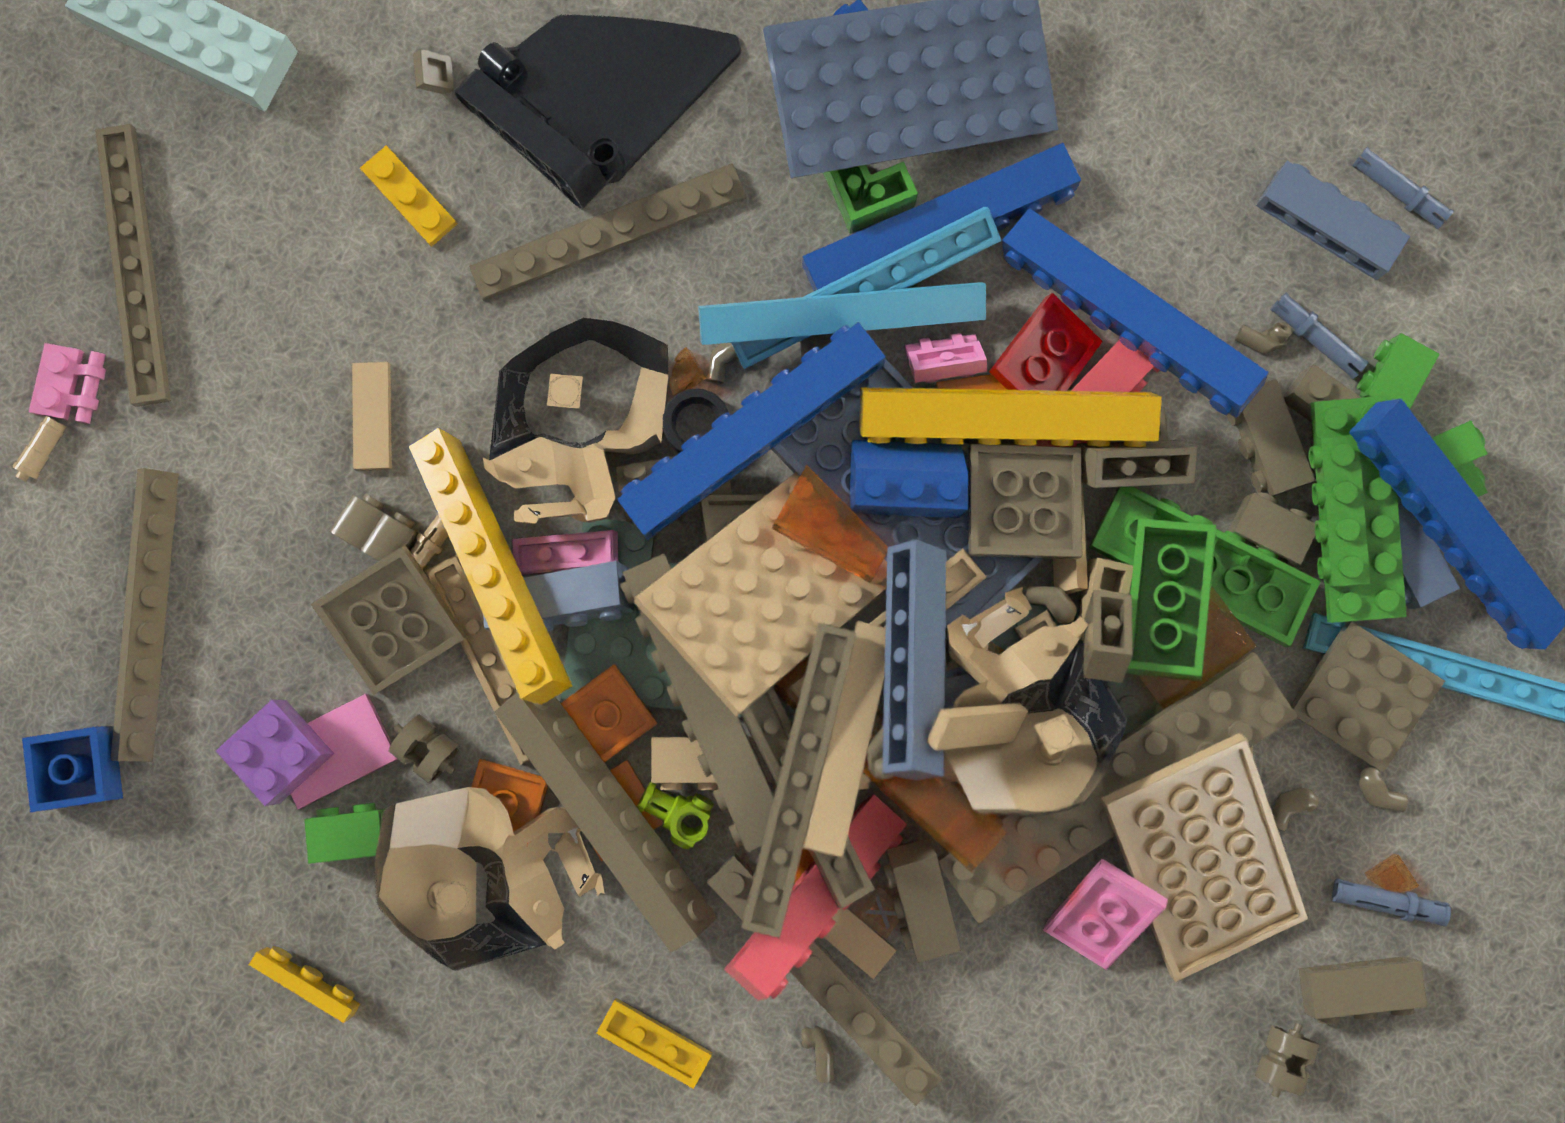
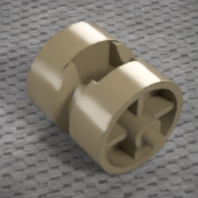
[388,714,460,784]
[1255,1023,1320,1098]

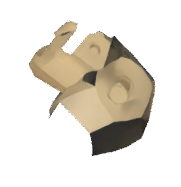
[483,318,668,524]
[945,587,1127,816]
[374,787,605,971]

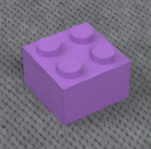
[216,699,334,806]

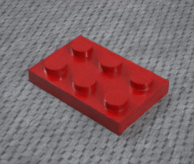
[989,293,1103,391]

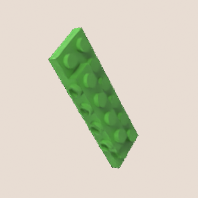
[1309,395,1407,623]
[1089,486,1321,647]

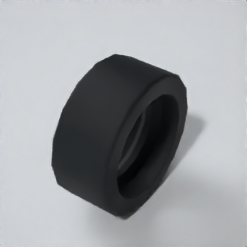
[663,389,728,454]

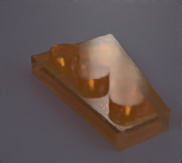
[771,464,888,583]

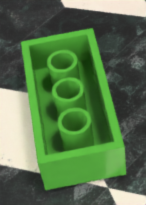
[1126,519,1216,682]

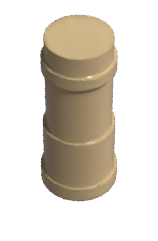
[12,416,67,482]

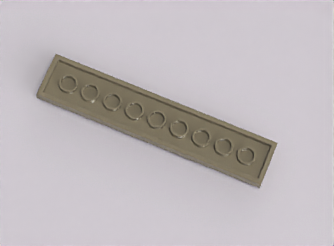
[937,652,1298,924]

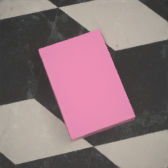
[291,694,398,809]
[1043,859,1168,970]

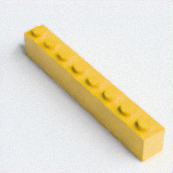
[859,387,1162,447]
[409,428,573,705]

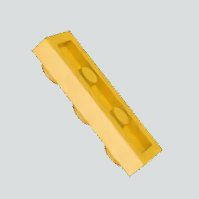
[360,145,457,247]
[249,946,360,1023]
[596,998,713,1089]

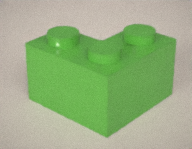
[823,161,918,234]
[1431,420,1488,497]

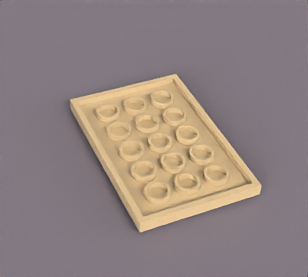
[634,472,887,717]
[1101,733,1308,982]

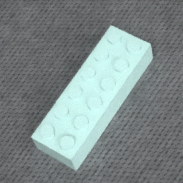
[65,0,298,112]

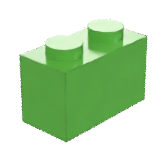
[1357,333,1440,409]
[304,802,386,864]

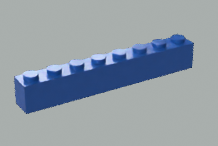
[802,143,1081,291]
[1002,208,1269,418]
[617,322,886,541]
[1349,399,1565,650]

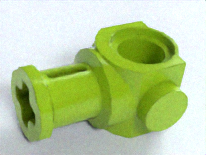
[637,781,714,850]

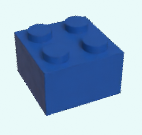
[22,726,123,813]

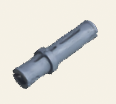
[1352,147,1454,230]
[1270,292,1369,379]
[1331,878,1451,927]

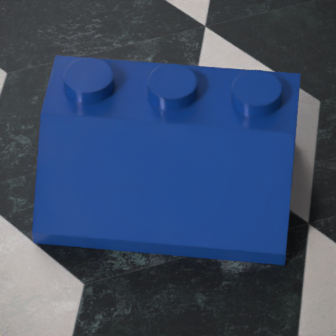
[850,440,968,518]

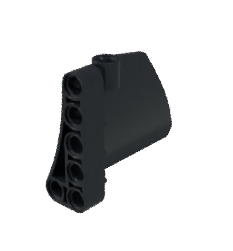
[453,15,741,209]

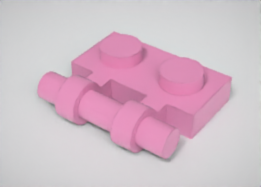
[905,333,987,383]
[29,343,106,424]

